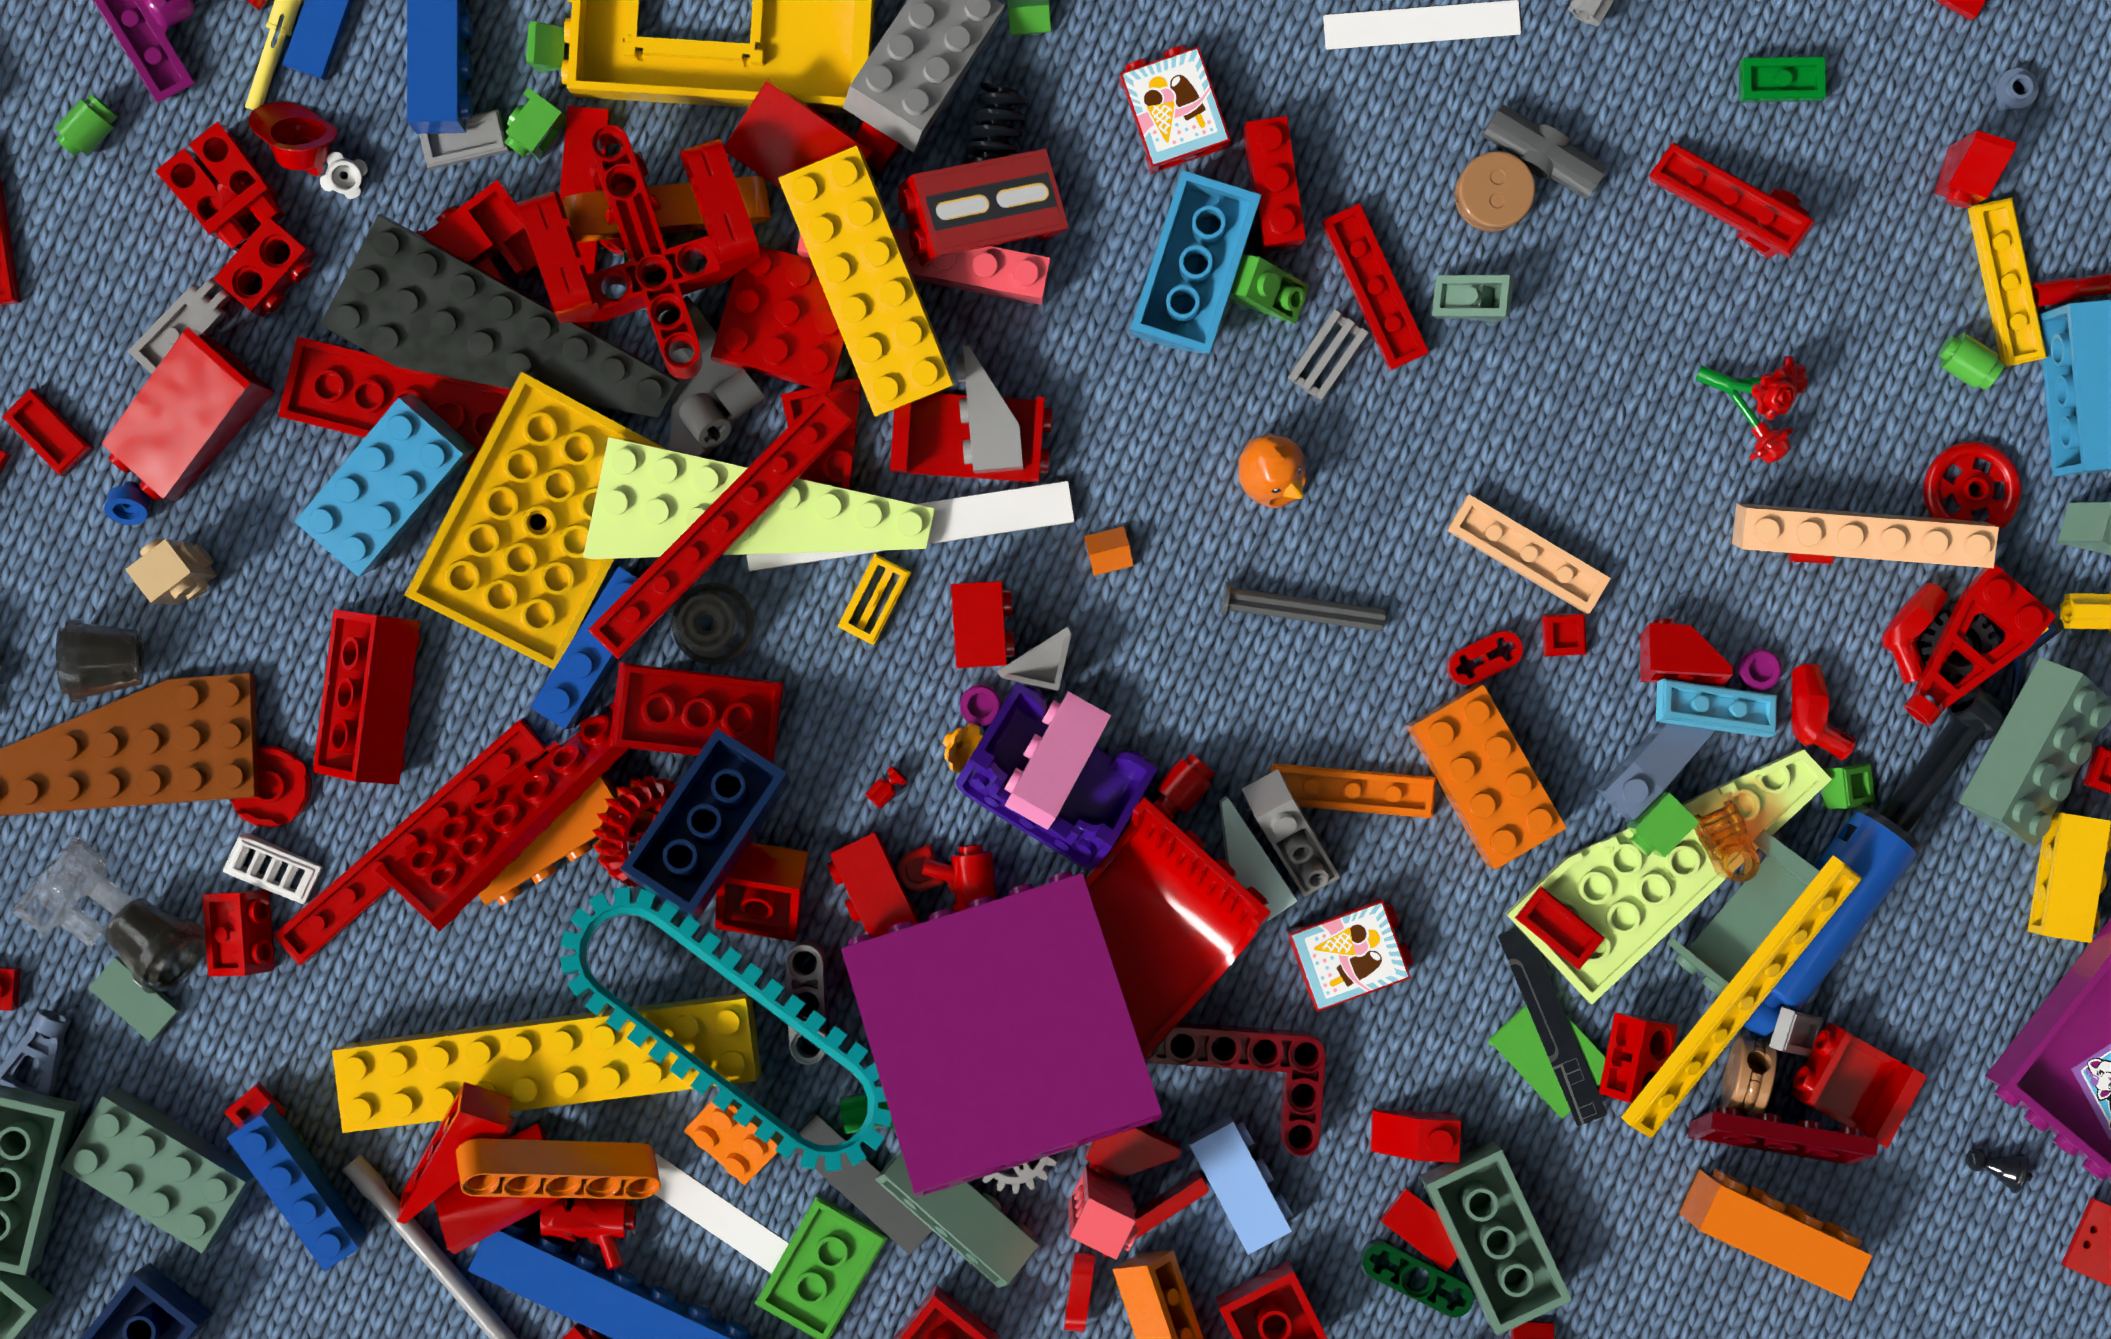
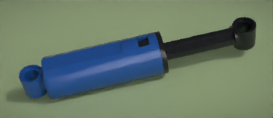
[1743,685,2009,1037]

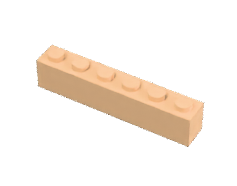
[1732,503,1999,568]

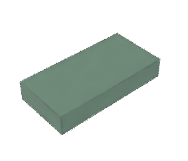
[88,956,181,1042]

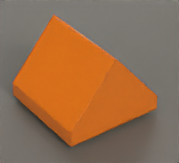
[1084,526,1134,576]

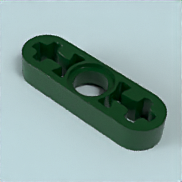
[1361,1239,1473,1318]

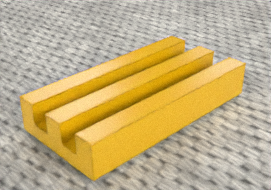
[837,554,912,645]

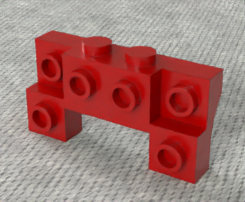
[415,180,538,277]

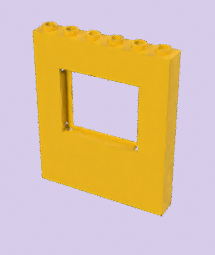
[561,0,875,114]

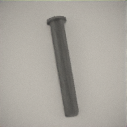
[1221,582,1386,631]

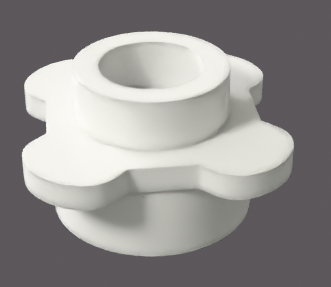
[320,151,368,199]

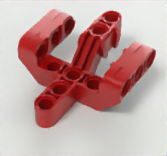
[517,124,760,379]

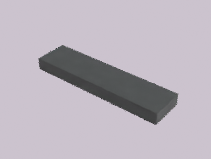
[795,1112,932,1255]

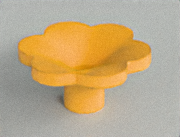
[943,723,983,773]

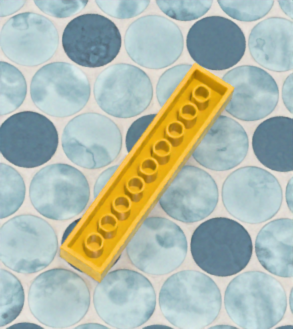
[332,993,762,1133]

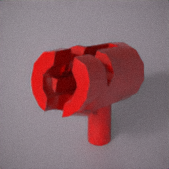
[921,844,996,913]
[540,1198,636,1270]

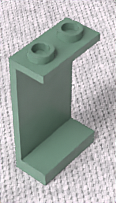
[1667,830,1820,996]

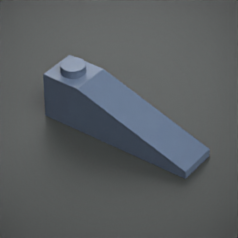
[1595,685,1726,820]

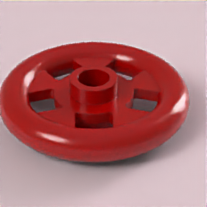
[1923,441,2022,531]

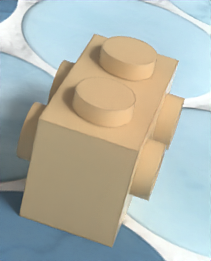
[125,538,217,605]

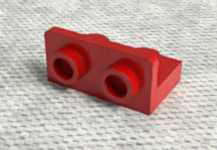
[202,889,275,977]

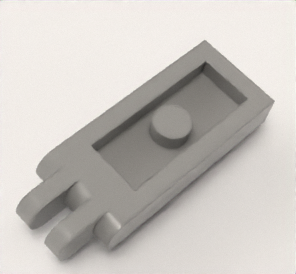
[128,278,232,375]

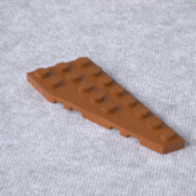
[0,673,260,816]

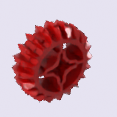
[592,776,677,888]

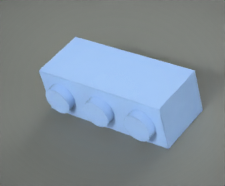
[1187,1115,1293,1255]

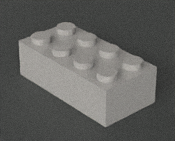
[843,0,1005,152]

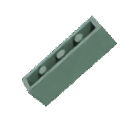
[875,1148,1039,1288]

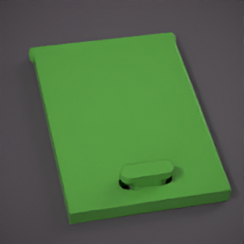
[1488,1005,1606,1119]

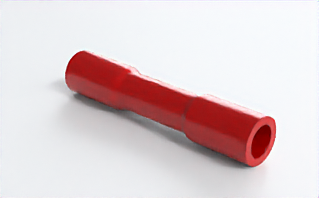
[2032,273,2111,307]

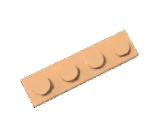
[1446,494,1611,614]

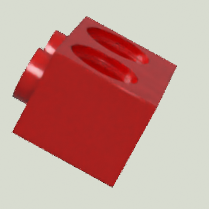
[213,216,317,317]
[1599,1012,1679,1103]

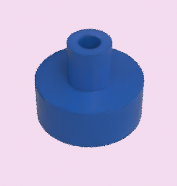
[104,481,150,525]

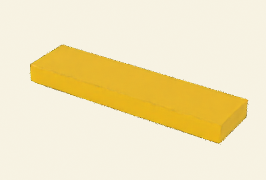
[1968,197,2047,367]

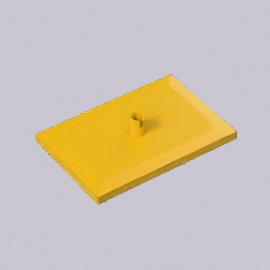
[404,372,667,669]

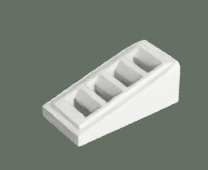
[223,833,323,905]

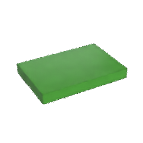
[755,1194,888,1339]

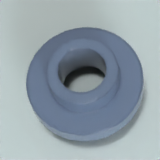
[1995,68,2039,110]

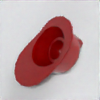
[248,102,338,176]

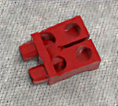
[155,121,284,251]

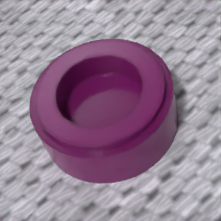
[1737,649,1781,690]
[960,685,1001,726]

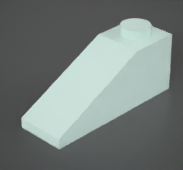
[1219,796,1297,922]

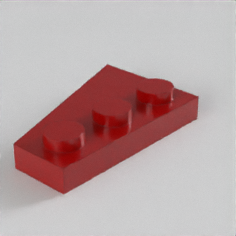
[781,377,862,490]

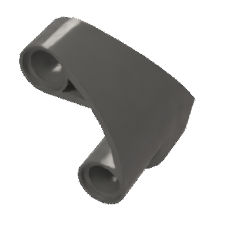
[658,295,765,458]

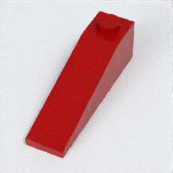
[397,1082,514,1224]

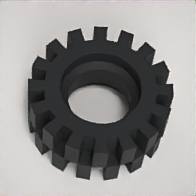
[1916,610,1998,683]

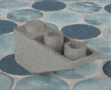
[956,346,1023,474]
[1242,769,1340,897]

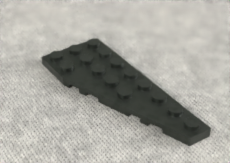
[320,213,679,418]

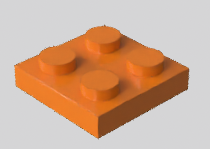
[684,1093,784,1185]

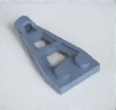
[0,1009,70,1097]

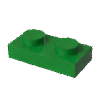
[1739,57,1826,103]

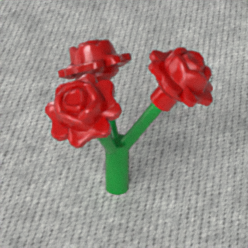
[1696,356,1808,464]

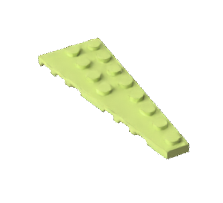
[583,437,935,559]

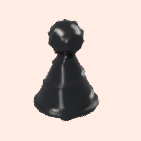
[1965,1148,2033,1193]

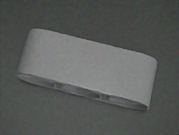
[785,941,829,1065]

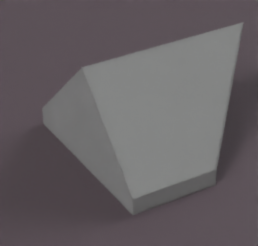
[997,627,1072,691]

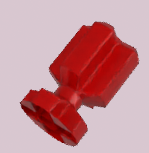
[866,765,908,808]

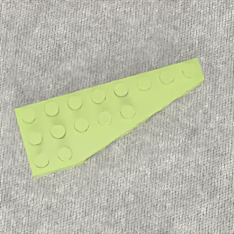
[1505,749,1832,1004]

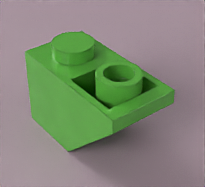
[1228,254,1309,324]

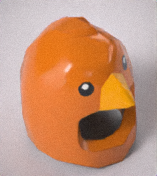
[1238,433,1306,509]

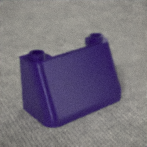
[956,682,1158,869]

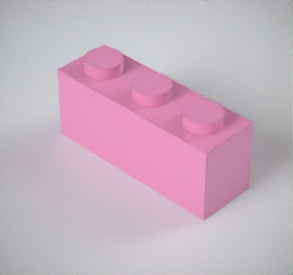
[1004,691,1112,830]

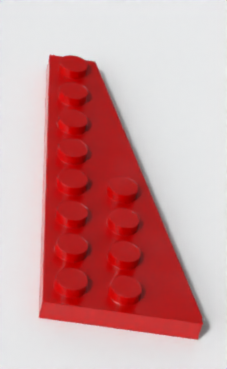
[375,702,629,932]

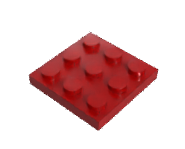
[710,246,845,392]

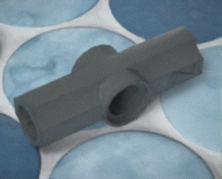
[1482,103,1607,200]

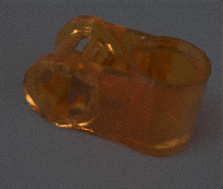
[1693,800,1760,882]

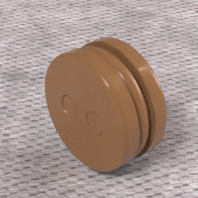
[1454,151,1535,232]
[1722,1035,1777,1117]

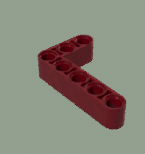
[1145,1022,1326,1156]

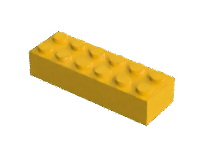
[778,146,956,417]

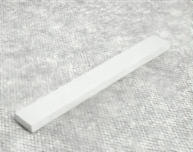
[747,481,1074,571]

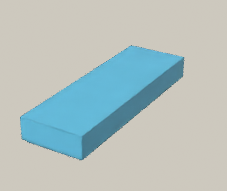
[1656,678,1777,738]

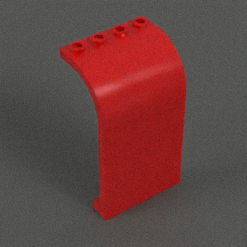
[1059,797,1271,1153]

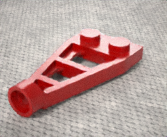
[1903,563,2056,727]

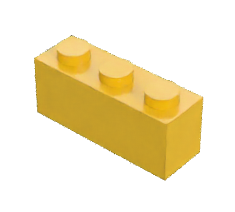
[2027,812,2111,943]

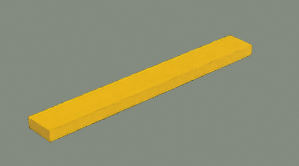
[1621,855,1862,1138]

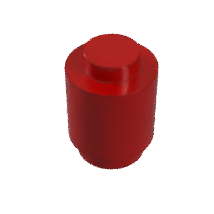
[1155,753,1216,815]

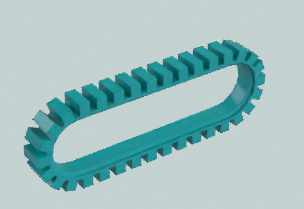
[560,887,892,1172]

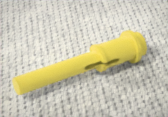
[245,0,305,110]

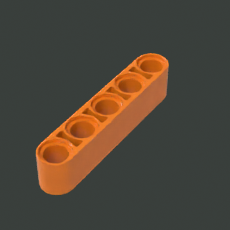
[563,176,771,242]
[456,1138,661,1199]

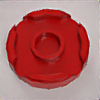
[230,746,312,828]

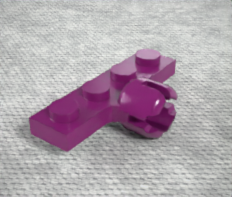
[92,0,195,104]

